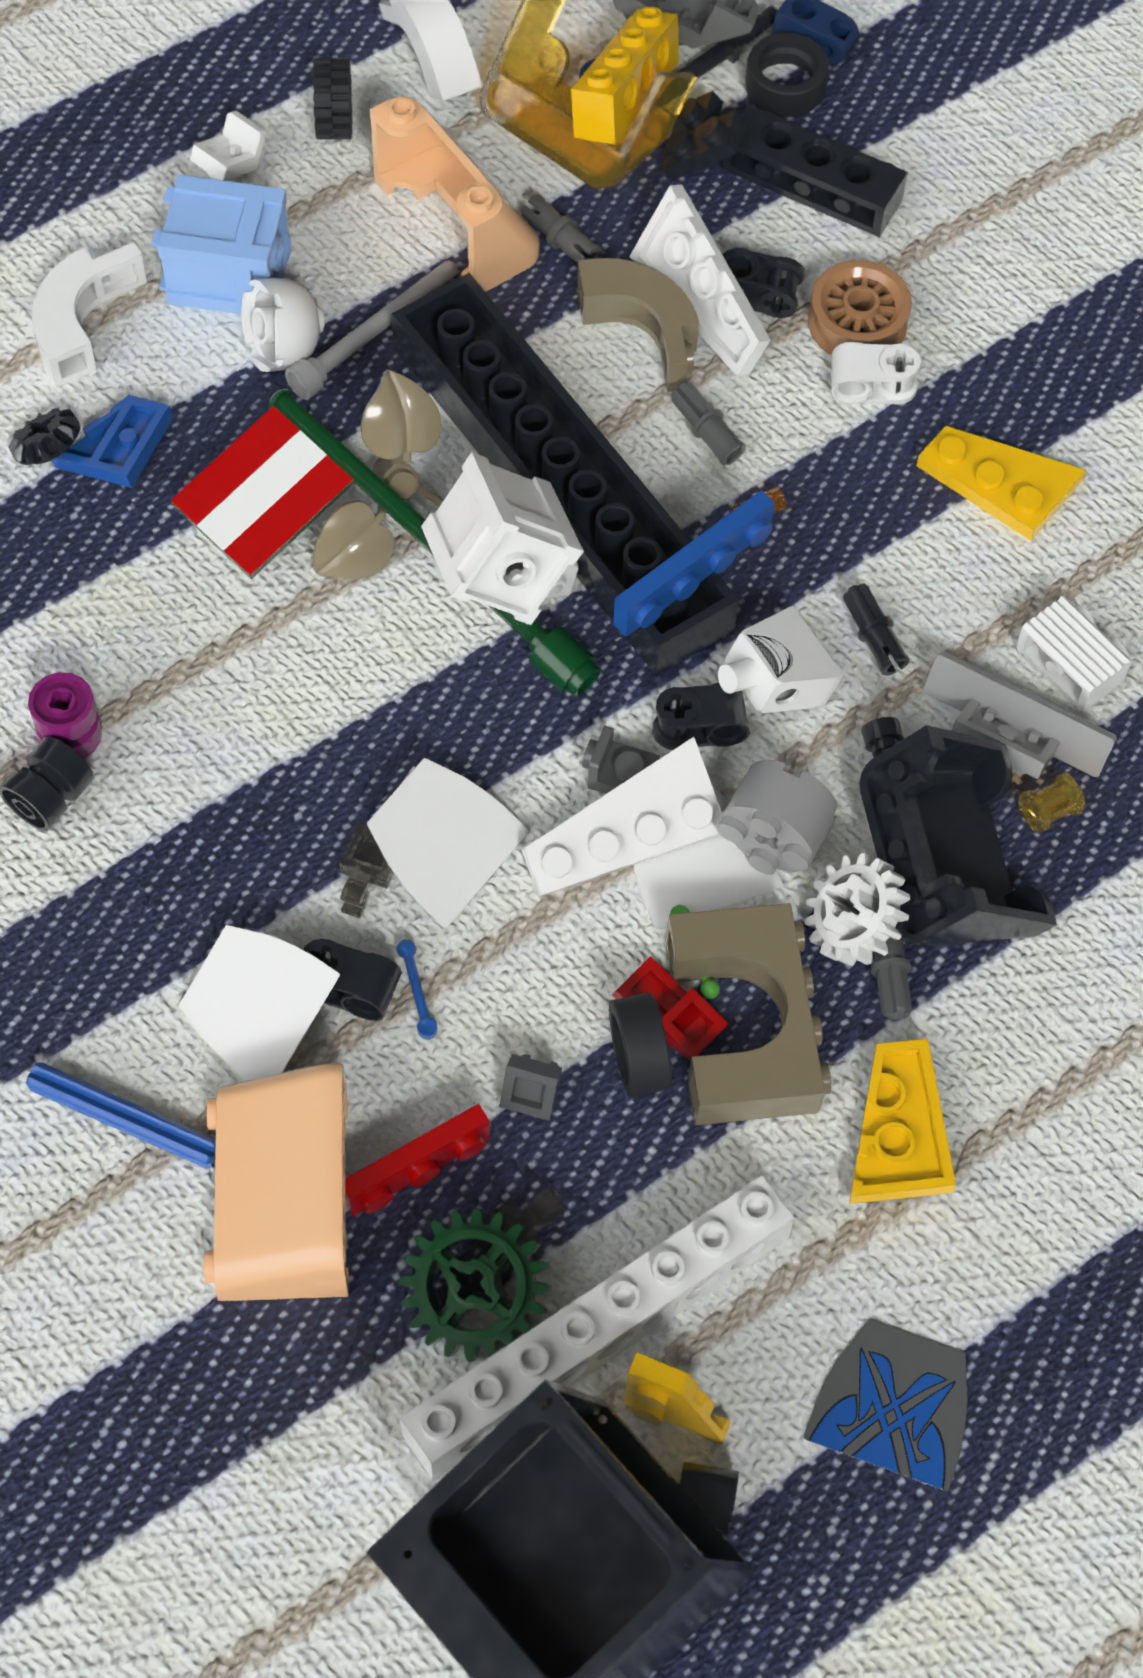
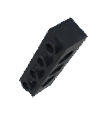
[722,104,908,238]

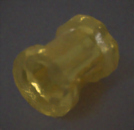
[1018,773,1086,833]

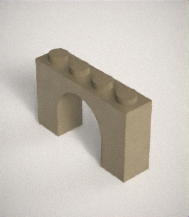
[665,903,831,1126]

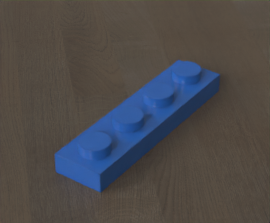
[613,490,775,637]

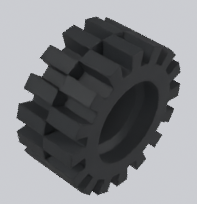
[313,57,353,140]

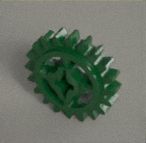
[399,1208,552,1362]

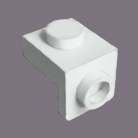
[190,111,266,181]

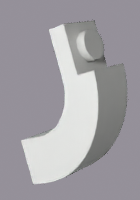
[379,0,483,101]
[32,242,147,388]

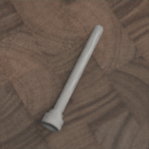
[285,261,458,400]

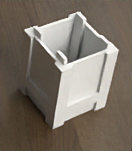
[421,452,584,625]

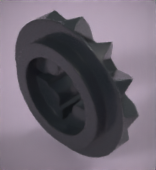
[8,408,81,465]

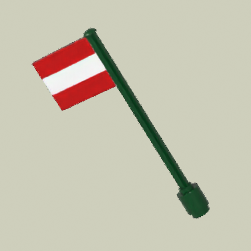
[170,389,601,698]

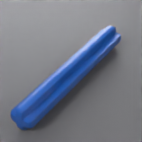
[26,1062,216,1169]

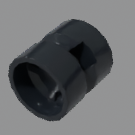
[0,736,95,832]

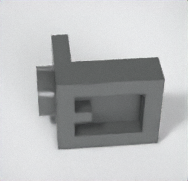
[582,725,660,794]

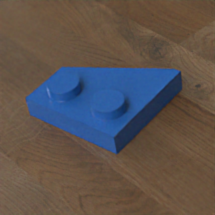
[51,395,174,488]

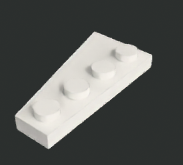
[629,185,771,377]
[522,737,723,898]

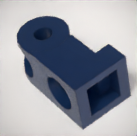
[771,0,859,65]

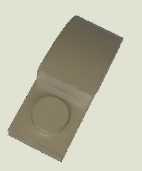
[577,258,699,392]

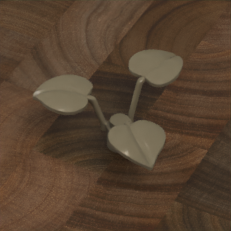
[313,370,444,580]

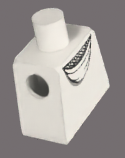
[718,606,844,713]

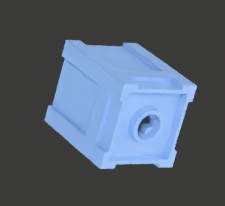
[151,174,292,314]

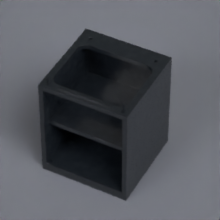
[366,1380,757,1678]

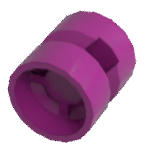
[28,672,102,759]

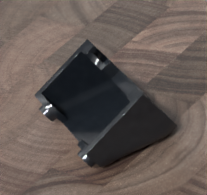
[859,725,1057,947]

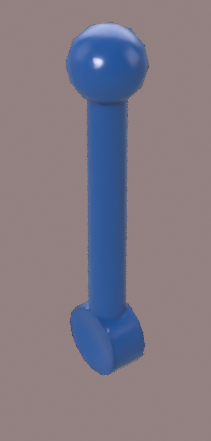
[396,939,438,1040]

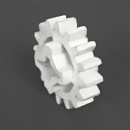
[804,853,910,966]

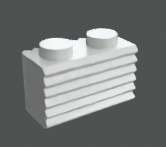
[1016,596,1132,712]

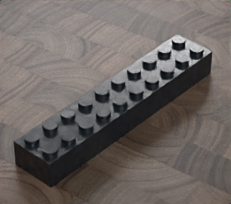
[392,273,739,676]

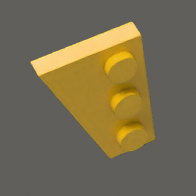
[916,426,1087,541]
[849,1038,956,1204]

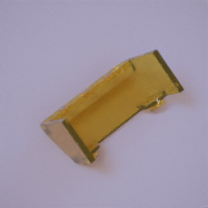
[479,0,697,189]

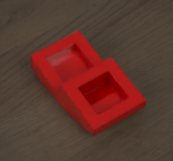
[612,956,728,1060]

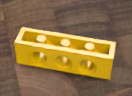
[571,7,679,145]

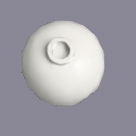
[241,278,324,372]

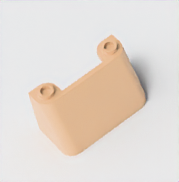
[370,97,539,292]
[204,1063,349,1301]

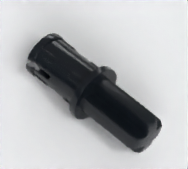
[843,583,910,676]

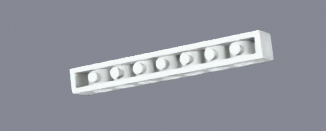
[400,1175,794,1480]

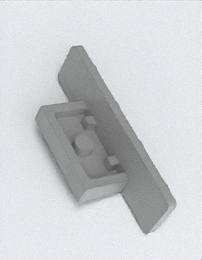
[923,651,1117,779]

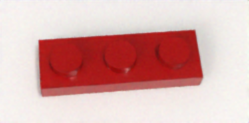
[345,1103,490,1217]

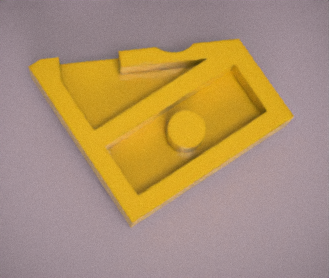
[624,1352,731,1444]

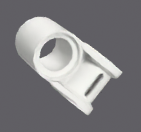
[831,342,921,405]

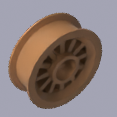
[808,260,912,356]

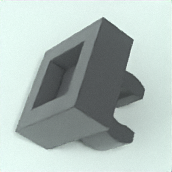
[499,1054,562,1121]

